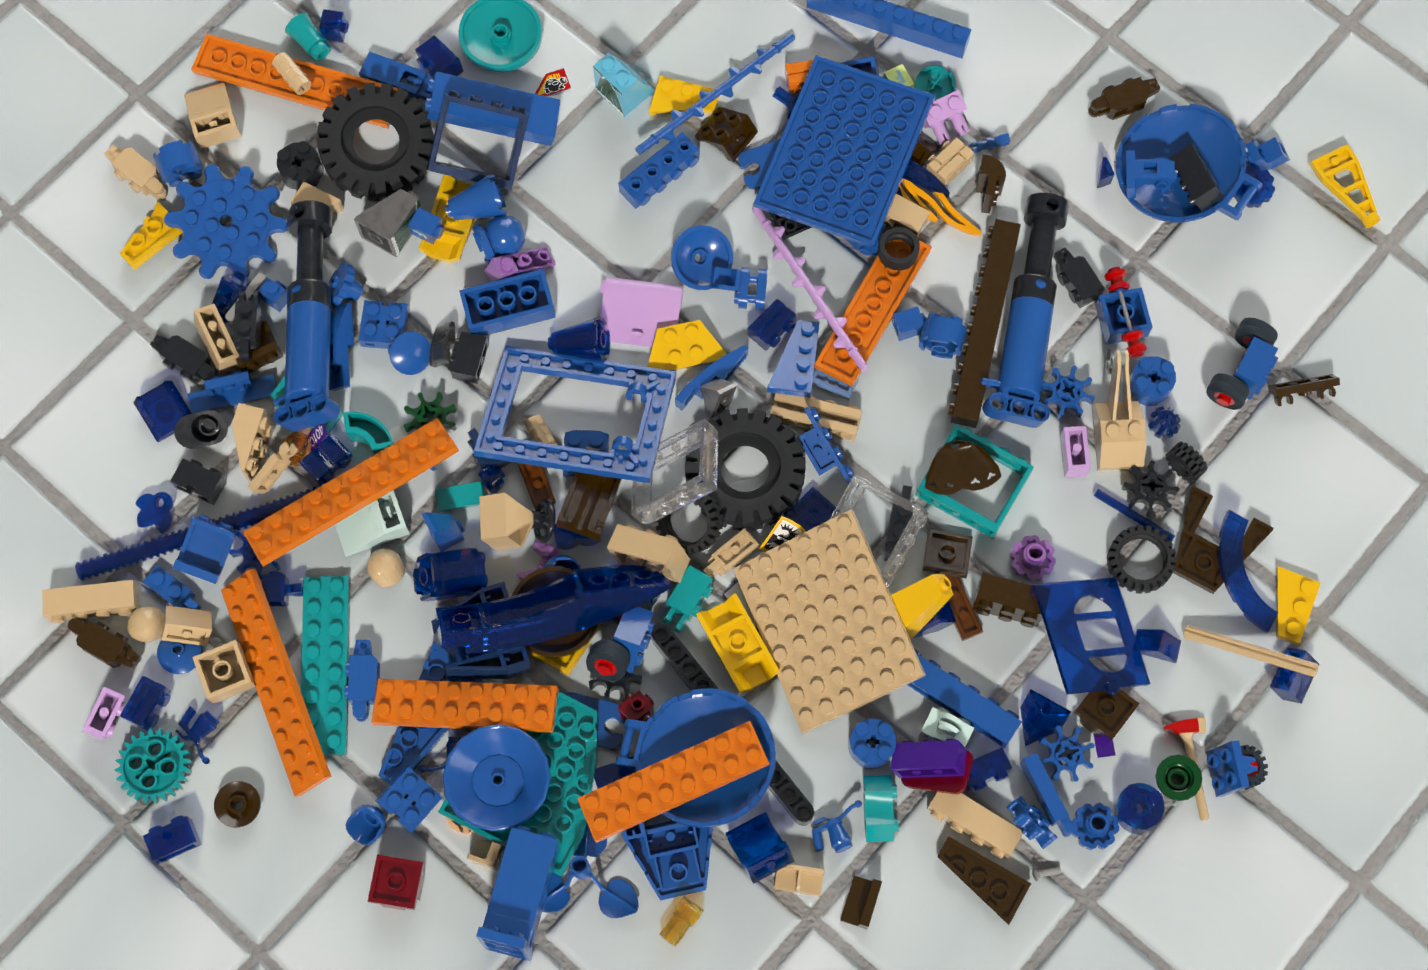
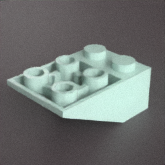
[335,490,410,557]

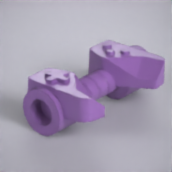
[516,541,560,580]

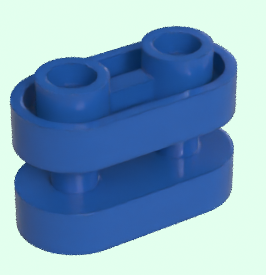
[734,267,768,310]

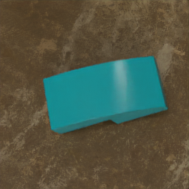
[435,482,485,512]

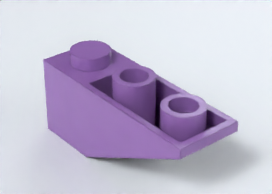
[484,247,556,283]

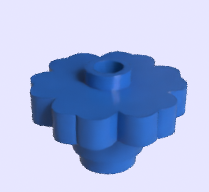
[329,262,363,306]
[1071,803,1119,850]

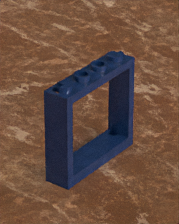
[427,90,529,190]

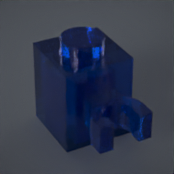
[262,571,303,607]

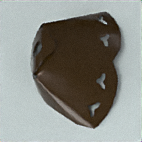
[925,440,1002,495]

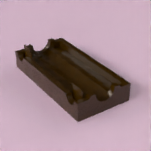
[556,446,622,541]

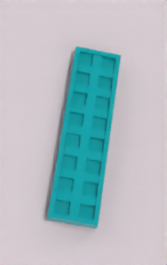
[301,576,350,756]

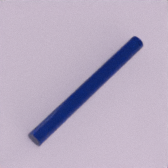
[1094,489,1175,542]

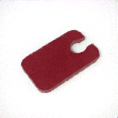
[901,750,973,795]

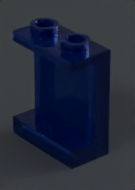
[725,812,795,884]

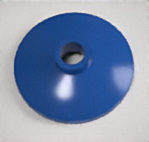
[157,640,203,674]

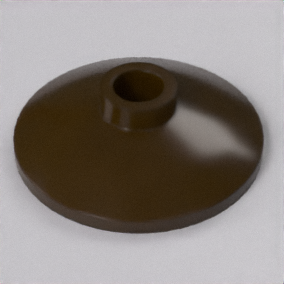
[214,781,261,828]

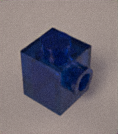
[319,9,349,43]

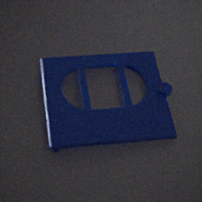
[1030,577,1151,695]

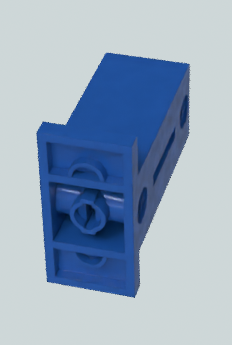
[476,826,560,961]

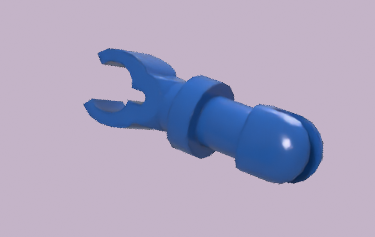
[969,134,1011,153]

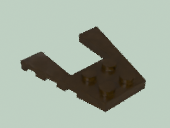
[1173,486,1274,594]

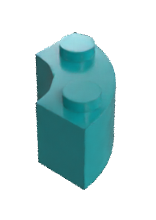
[343,412,394,455]
[863,775,899,842]

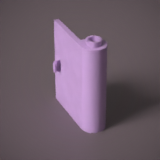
[598,277,684,347]

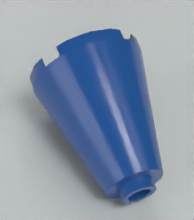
[445,174,508,220]

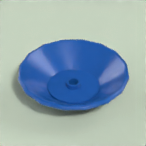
[443,724,551,831]

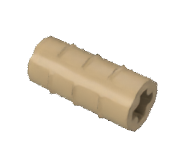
[272,52,312,95]
[524,415,557,445]

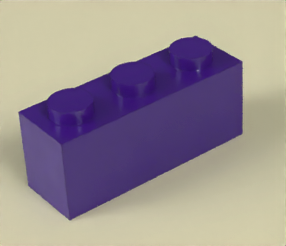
[891,739,967,778]

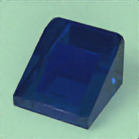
[1097,157,1115,188]

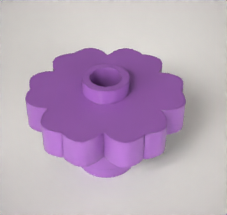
[1010,535,1056,581]

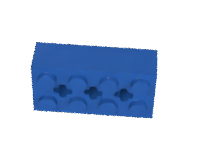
[459,269,556,336]

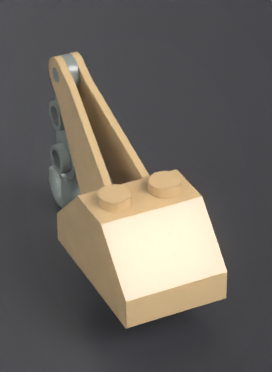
[1092,349,1147,471]

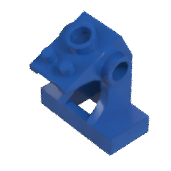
[1126,150,1177,199]

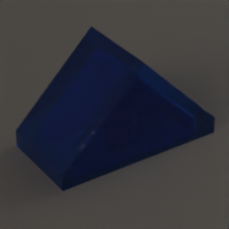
[1132,629,1181,663]

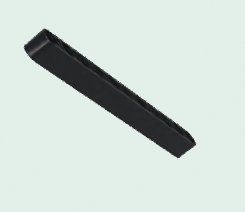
[651,623,814,826]

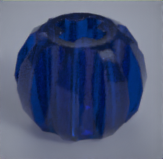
[1148,406,1181,439]

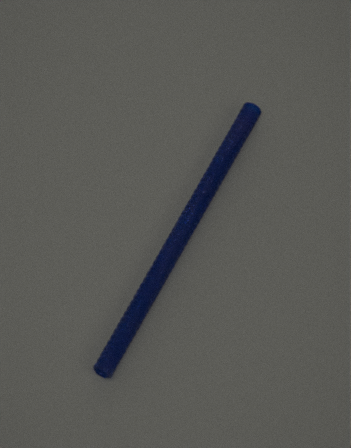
[75,484,323,581]

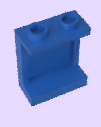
[172,514,237,584]

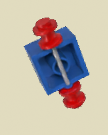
[1095,267,1153,358]

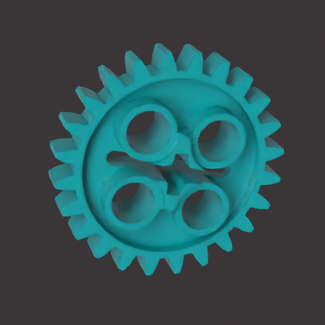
[115,728,192,804]

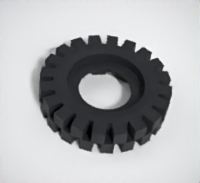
[317,83,434,201]
[685,408,806,531]

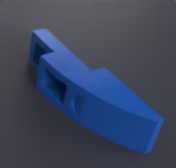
[330,303,354,391]

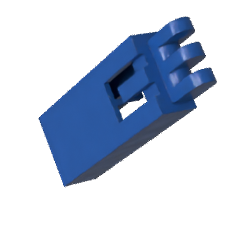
[359,52,431,100]
[1020,753,1075,837]

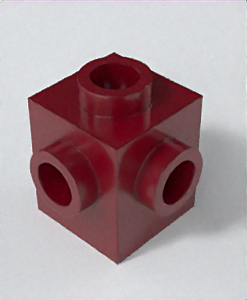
[618,690,655,722]

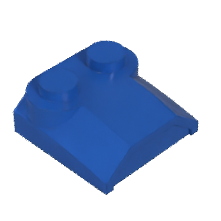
[563,430,609,477]

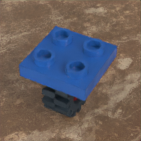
[1206,740,1268,797]

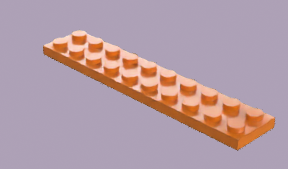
[191,34,399,129]
[243,418,459,567]
[221,569,332,796]

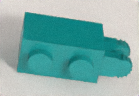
[663,565,714,633]

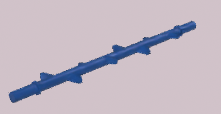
[635,33,795,155]

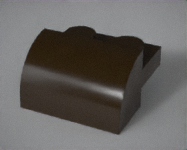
[976,154,1006,214]

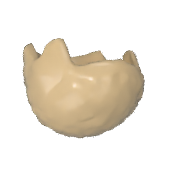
[367,549,405,587]
[127,606,165,642]

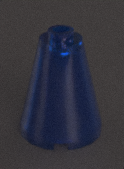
[548,318,611,361]

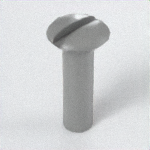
[1032,867,1061,881]

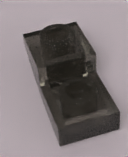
[429,321,456,367]

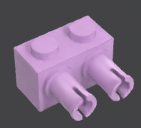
[923,90,970,145]

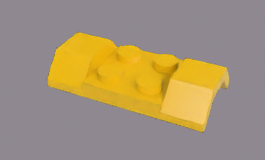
[419,175,475,263]
[696,593,780,693]

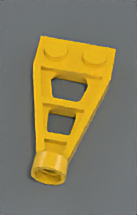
[1310,144,1381,229]

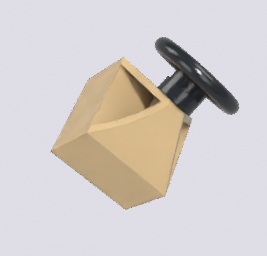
[479,493,556,551]

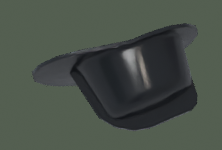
[174,410,228,449]

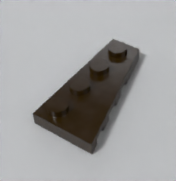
[937,836,1031,925]

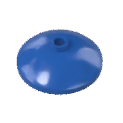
[671,225,733,290]

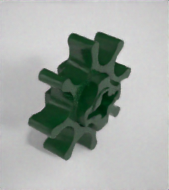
[404,392,457,432]

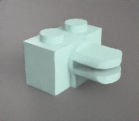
[919,707,974,747]

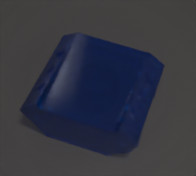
[133,381,192,442]

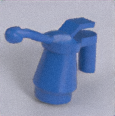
[812,800,862,853]

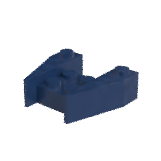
[431,582,531,679]

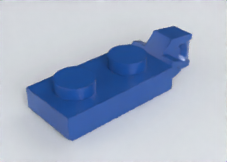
[143,565,201,610]

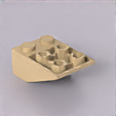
[184,83,241,149]
[232,403,274,483]

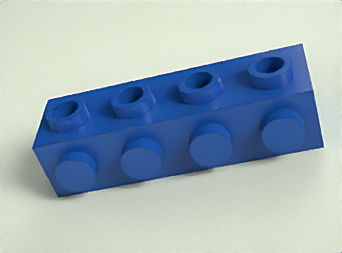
[618,132,700,209]

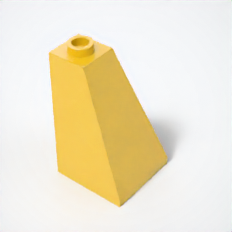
[891,574,954,640]

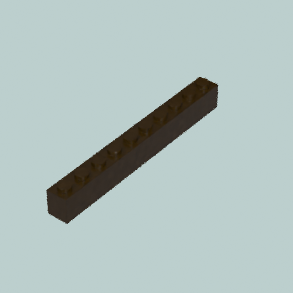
[948,219,1021,428]

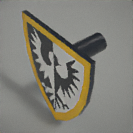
[759,515,807,552]

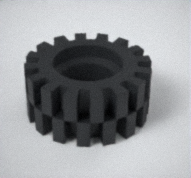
[1165,441,1208,483]

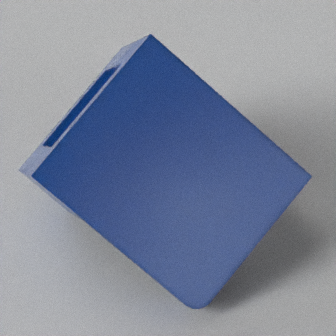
[710,267,741,291]

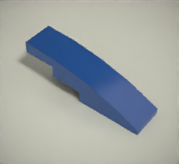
[675,345,748,411]

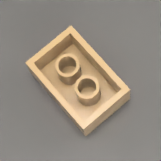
[607,524,690,583]

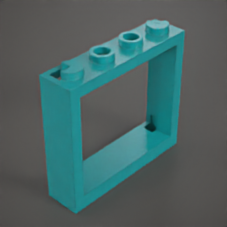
[915,424,1034,539]

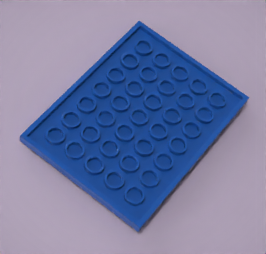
[753,55,935,248]

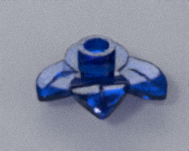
[135,492,173,534]

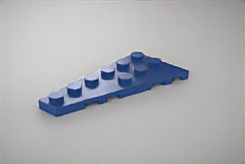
[379,641,486,784]

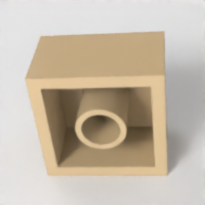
[192,640,256,704]

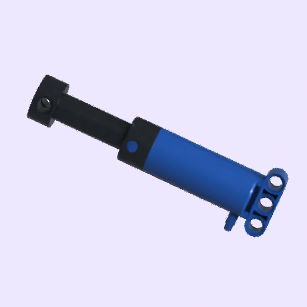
[981,192,1069,428]
[273,200,340,432]

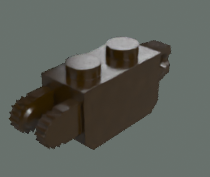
[1088,77,1160,120]
[67,618,142,669]

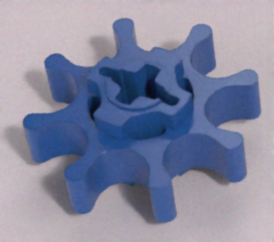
[1042,366,1095,419]
[1039,725,1095,782]
[1007,796,1057,849]

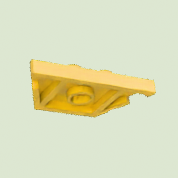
[647,320,727,371]

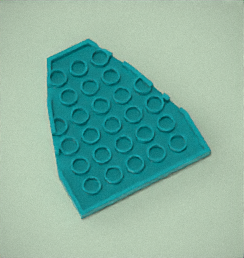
[438,692,598,877]

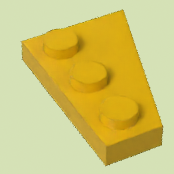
[119,202,182,271]

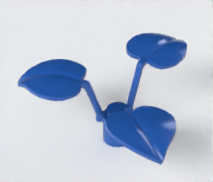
[542,823,639,918]

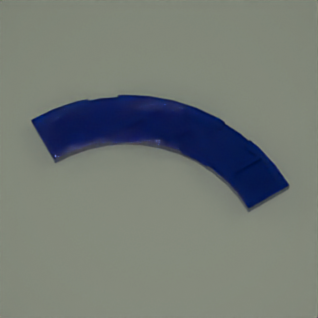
[1218,510,1278,633]

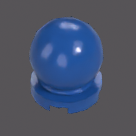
[471,215,525,266]

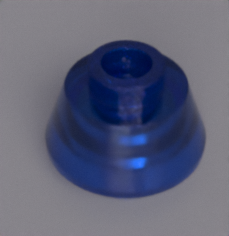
[477,465,506,494]

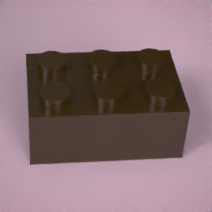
[972,572,1050,628]

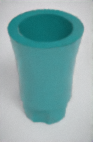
[285,13,331,61]

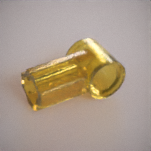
[659,896,704,947]

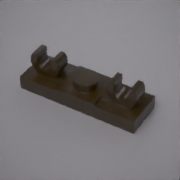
[1268,374,1340,406]

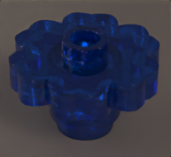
[1234,165,1275,208]

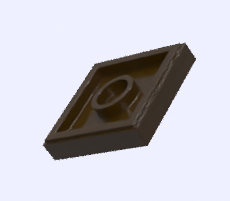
[922,529,973,579]

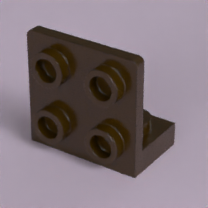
[695,107,758,162]

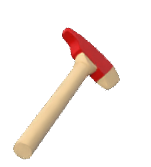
[1163,717,1210,821]

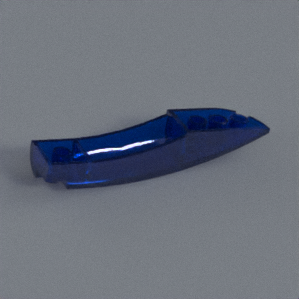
[435,565,671,654]

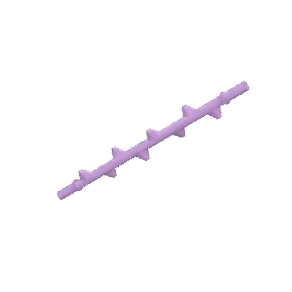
[752,207,869,372]

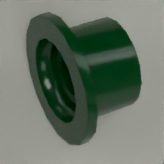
[1155,755,1202,801]

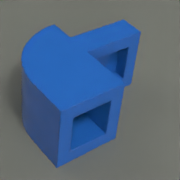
[1245,137,1290,172]

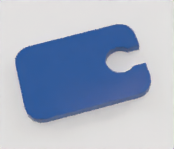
[738,139,780,190]
[565,692,625,750]

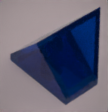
[1020,689,1071,747]

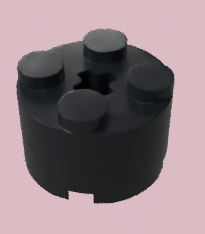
[277,141,324,191]

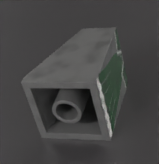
[354,189,422,257]

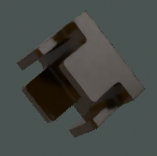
[1074,676,1140,741]

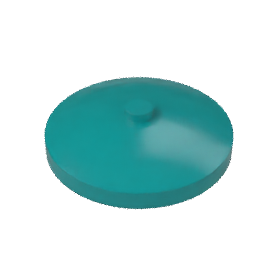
[458,0,542,72]

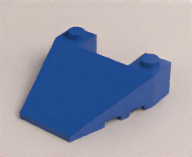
[622,821,713,901]

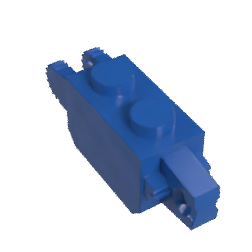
[344,640,380,722]

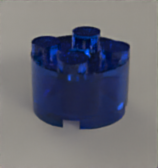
[1114,783,1165,834]

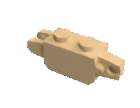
[104,145,167,200]

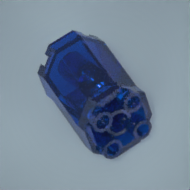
[413,548,488,601]

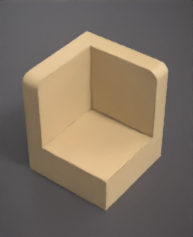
[467,839,503,870]

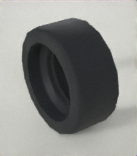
[878,227,920,271]

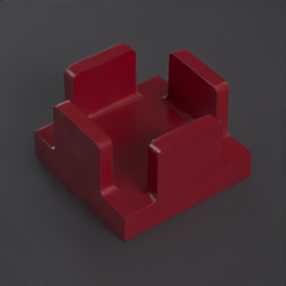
[367,854,425,911]

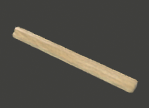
[1183,625,1319,677]

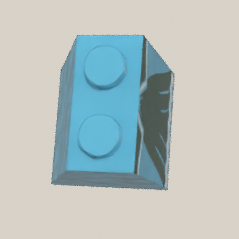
[593,53,655,117]

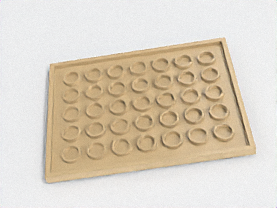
[733,509,926,734]

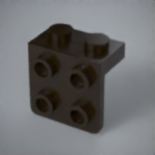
[230,321,284,373]

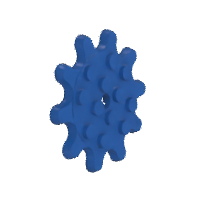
[164,164,289,281]

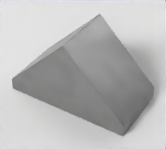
[700,378,737,418]

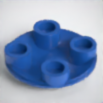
[388,331,432,375]

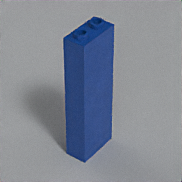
[424,72,560,146]

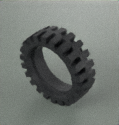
[655,487,723,554]
[1107,525,1176,594]

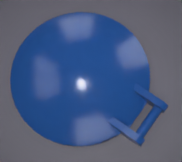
[1116,104,1263,223]
[615,688,776,827]

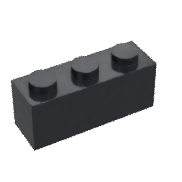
[1170,143,1224,211]

